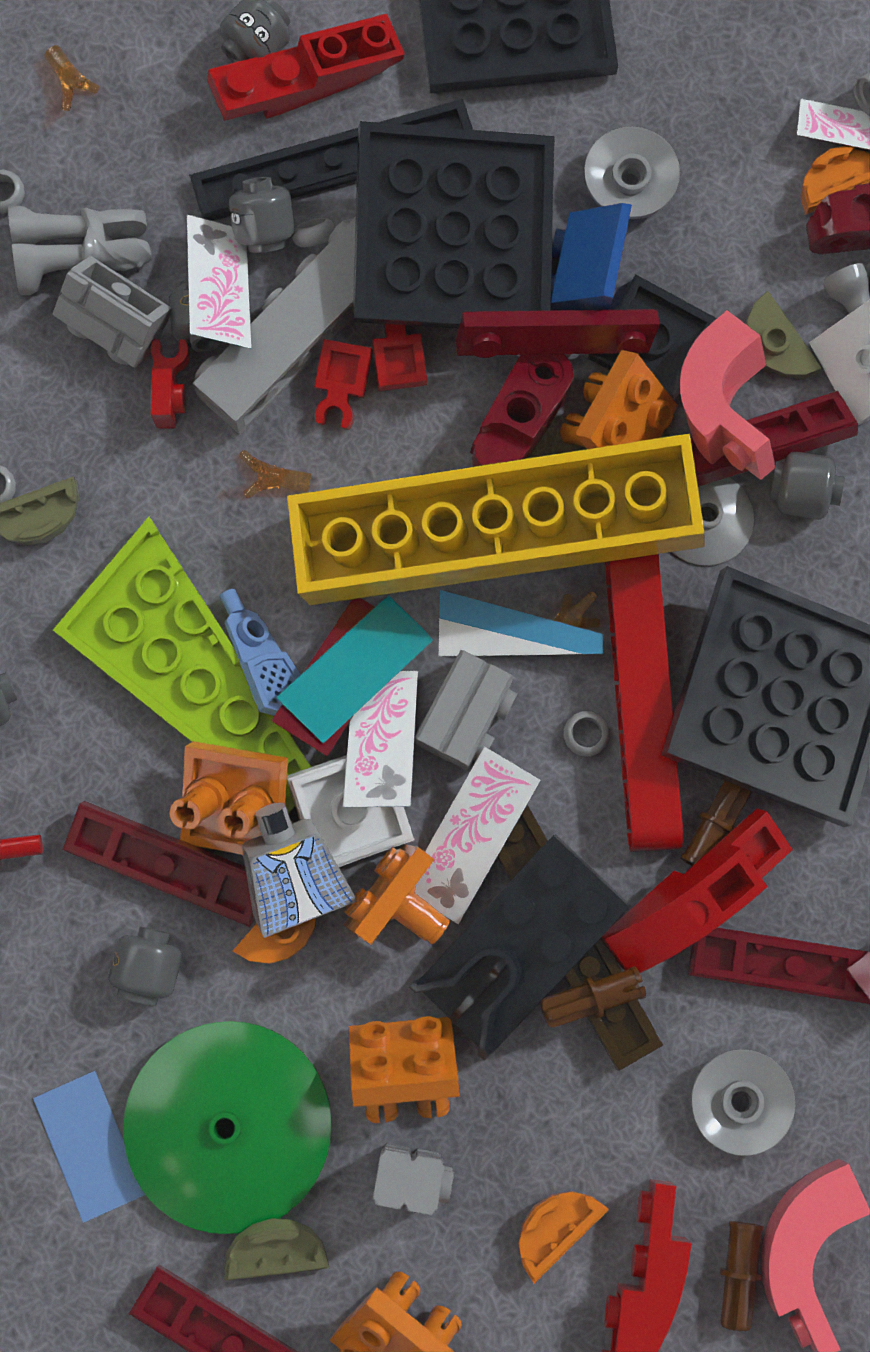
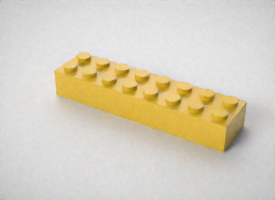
[287,434,705,605]

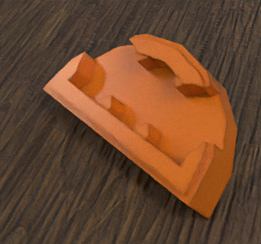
[800,145,870,215]
[233,918,316,964]
[518,1191,609,1284]

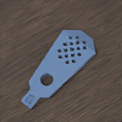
[219,589,301,716]

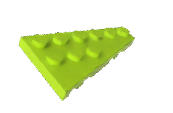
[53,517,311,816]

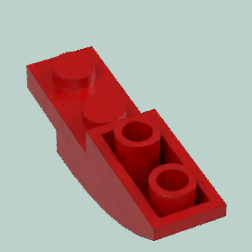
[207,13,405,121]
[601,808,793,973]
[601,1179,692,1352]

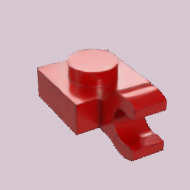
[372,324,427,391]
[151,339,190,429]

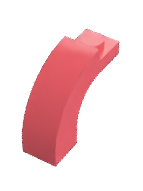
[680,310,775,480]
[761,1159,870,1352]

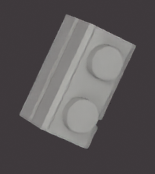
[52,256,172,368]
[414,650,518,771]
[373,1143,454,1215]

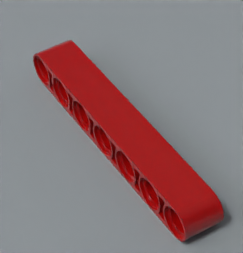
[605,554,683,852]

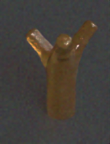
[44,45,99,111]
[239,450,311,498]
[553,591,600,628]

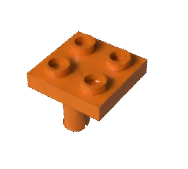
[560,350,678,449]
[169,741,288,855]
[343,844,450,945]
[349,1016,460,1123]
[329,1271,462,1352]

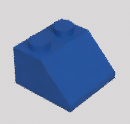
[550,203,632,311]

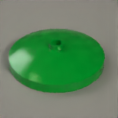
[123,1021,332,1234]

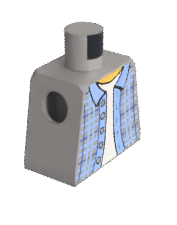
[242,803,357,938]

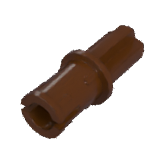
[680,780,752,866]
[541,966,646,1028]
[720,1221,763,1332]

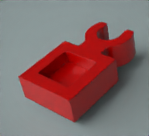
[314,339,373,430]

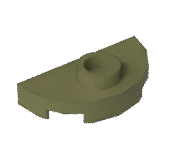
[746,290,822,380]
[0,476,79,546]
[224,1219,329,1281]

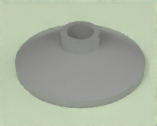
[584,127,680,219]
[672,477,754,566]
[691,1049,795,1156]

